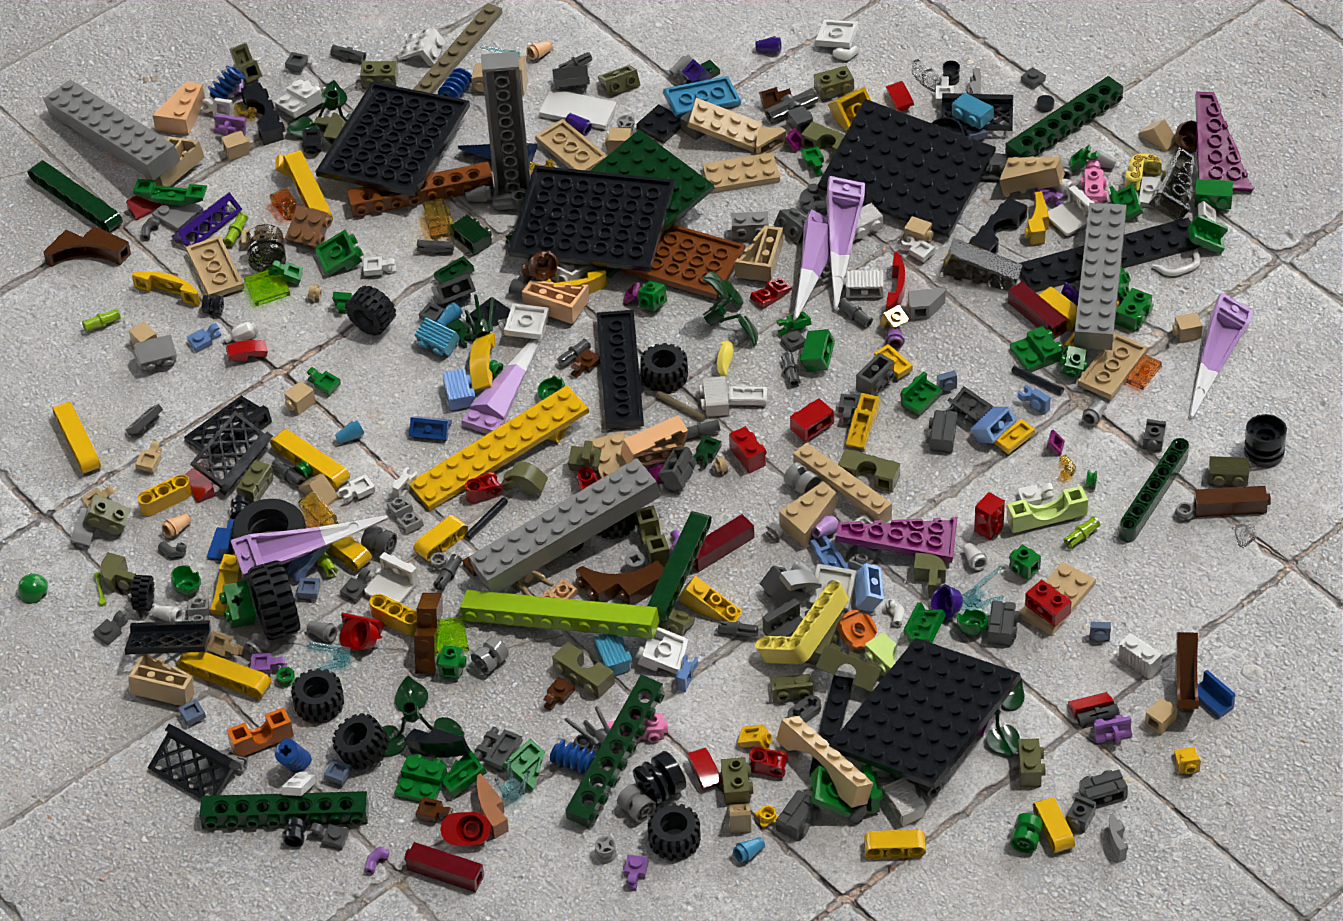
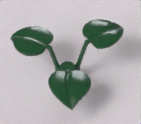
[287,80,352,139]
[702,271,758,347]
[382,675,465,757]
[986,678,1025,756]

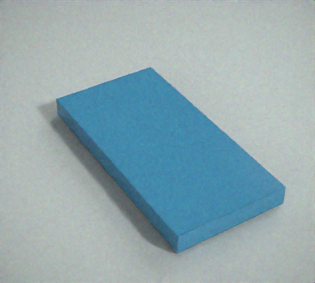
[663,76,741,118]

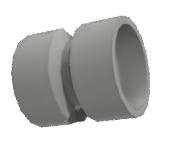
[784,462,820,495]
[471,636,509,674]
[617,784,656,823]

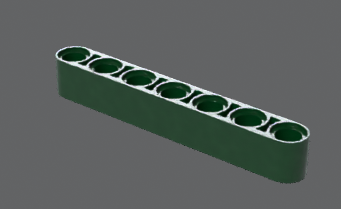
[27,160,123,232]
[1119,438,1189,542]
[647,511,712,622]

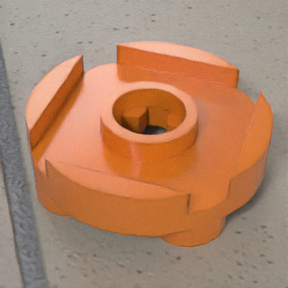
[836,610,877,650]

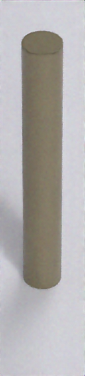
[656,391,706,422]

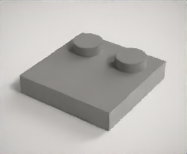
[152,203,203,232]

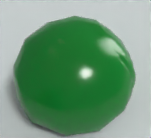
[537,375,565,400]
[171,565,201,595]
[18,573,48,603]
[957,609,988,636]

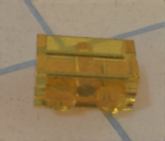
[423,198,454,240]
[298,492,339,527]

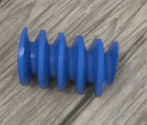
[208,65,245,99]
[438,68,472,99]
[275,738,312,773]
[550,739,595,774]

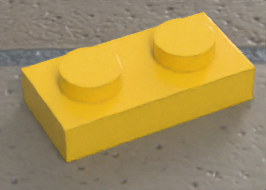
[874,344,913,379]
[994,419,1035,454]

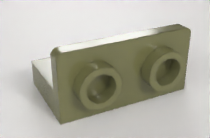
[598,65,640,96]
[770,674,813,702]

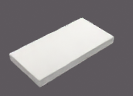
[539,89,617,130]

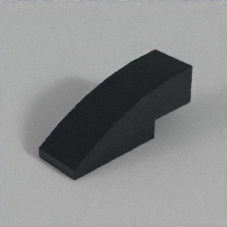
[404,728,471,758]

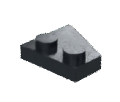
[466,297,511,326]

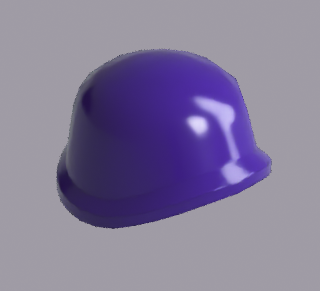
[931,584,963,620]

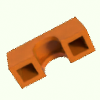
[227,707,294,757]

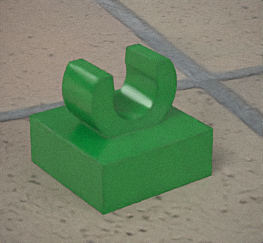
[332,292,353,314]

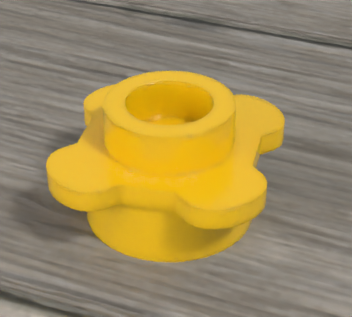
[756,805,778,827]

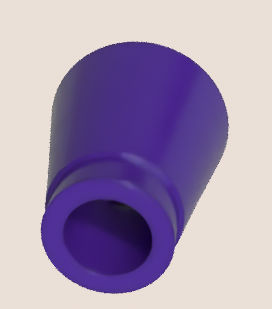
[755,36,782,53]
[565,113,592,136]

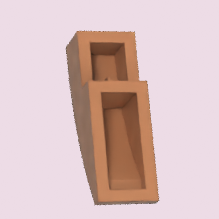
[477,774,509,839]

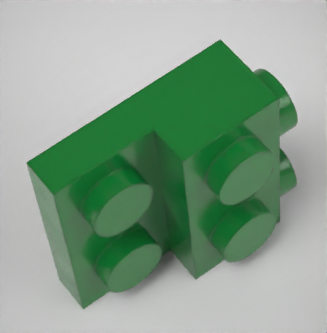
[315,229,364,276]
[1010,326,1063,372]
[394,754,447,803]
[809,766,853,818]

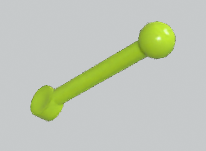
[94,572,107,606]

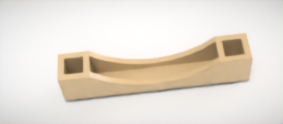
[793,443,892,523]
[776,716,873,808]

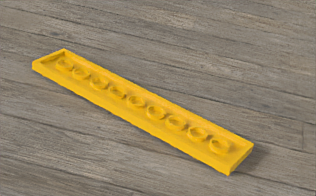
[410,385,589,511]

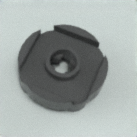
[799,183,827,214]

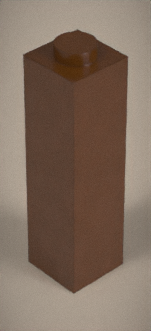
[1193,486,1271,517]

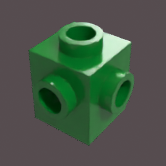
[637,281,667,311]
[1058,345,1087,377]
[1009,544,1041,580]
[436,645,467,679]

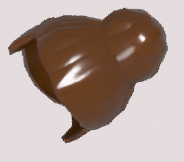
[1175,120,1197,154]
[521,251,559,281]

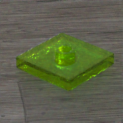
[244,270,290,306]
[437,616,469,654]

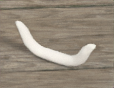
[1152,249,1201,277]

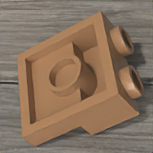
[285,205,332,249]

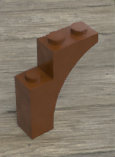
[43,226,131,267]
[575,560,664,605]
[414,593,443,674]
[1175,632,1199,713]

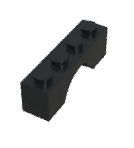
[240,82,285,146]
[969,197,1027,260]

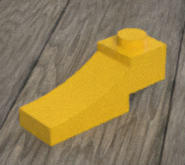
[1024,191,1049,245]
[846,393,881,450]
[210,554,242,616]

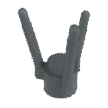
[564,706,610,747]

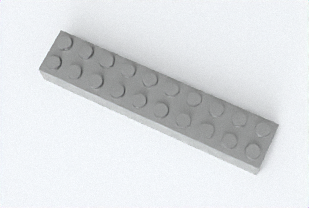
[481,51,530,195]
[43,79,180,181]
[1074,203,1126,350]
[469,458,661,593]

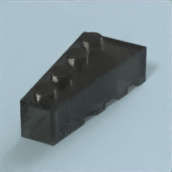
[1148,147,1195,221]
[939,238,1023,291]

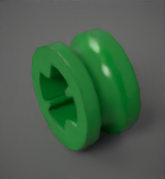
[489,360,504,378]
[294,460,313,479]
[1086,470,1098,488]
[276,667,295,687]

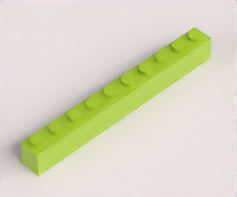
[460,590,660,639]

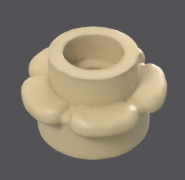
[308,284,322,302]
[713,456,729,475]

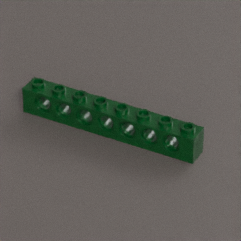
[1005,76,1123,158]
[565,674,665,828]
[199,791,369,829]

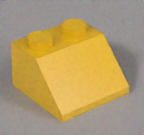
[828,87,871,131]

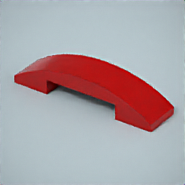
[886,252,905,312]

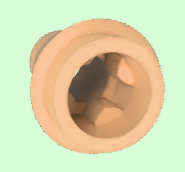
[526,41,553,60]
[161,513,191,538]

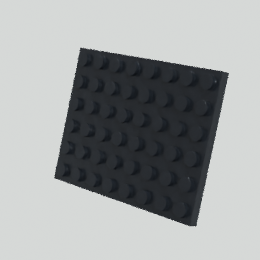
[315,82,470,197]
[818,99,996,238]
[508,165,675,272]
[829,638,1021,789]

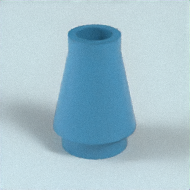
[436,303,463,326]
[335,420,364,444]
[733,837,765,862]

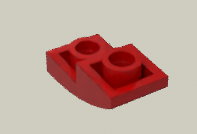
[885,81,914,111]
[750,277,792,309]
[226,340,268,361]
[686,747,723,790]

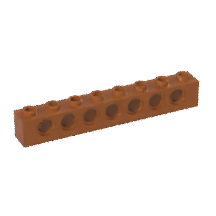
[347,162,494,218]

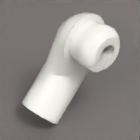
[833,46,859,61]
[885,599,905,627]

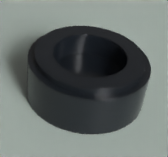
[1037,95,1055,112]

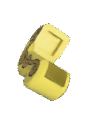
[1124,154,1162,191]

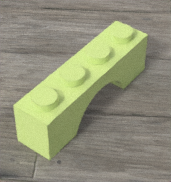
[1006,486,1088,533]
[864,632,897,676]

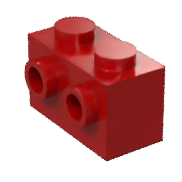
[790,398,834,442]
[729,426,767,473]
[974,492,1005,540]
[1025,579,1072,627]

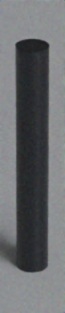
[1011,365,1064,395]
[465,497,508,540]

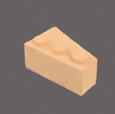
[152,82,205,135]
[522,280,589,324]
[620,415,688,466]

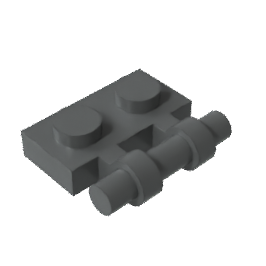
[474,726,523,771]

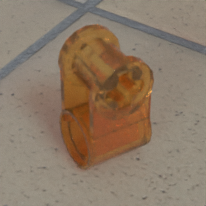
[269,187,296,220]

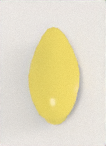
[717,340,734,377]

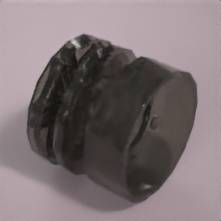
[245,224,287,273]

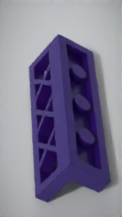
[171,192,242,246]

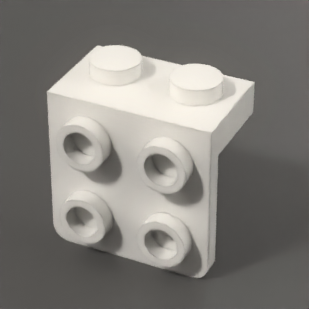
[397,27,446,66]
[1048,185,1095,236]
[365,552,418,603]

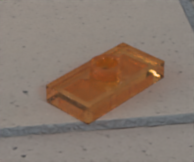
[1126,355,1162,390]

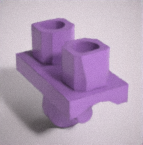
[214,114,246,136]
[1094,714,1132,744]

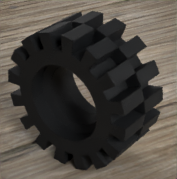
[131,575,155,611]

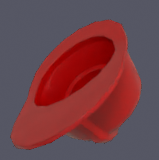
[340,619,382,651]
[440,812,491,846]

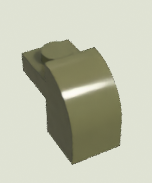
[229,42,263,83]
[314,112,346,146]
[568,440,602,471]
[501,461,548,496]
[100,552,136,592]
[914,553,946,597]

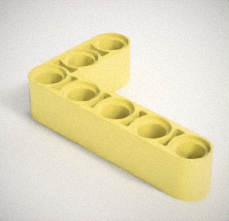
[755,581,849,664]

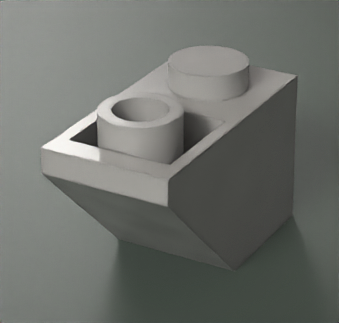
[908,288,946,320]

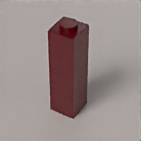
[1008,282,1067,339]
[692,514,755,572]
[404,842,484,893]

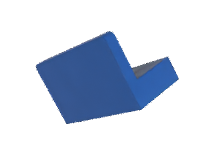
[409,416,452,440]
[207,519,235,561]
[1198,670,1235,719]

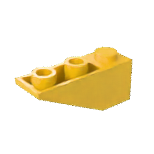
[678,576,743,622]

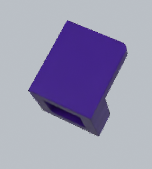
[682,59,712,83]

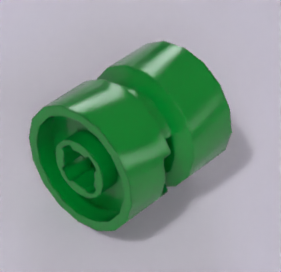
[1010,813,1043,853]

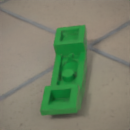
[133,179,207,205]

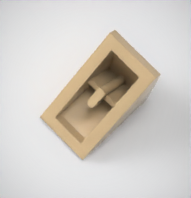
[1138,119,1176,152]
[756,127,786,155]
[298,474,339,509]
[729,804,752,833]

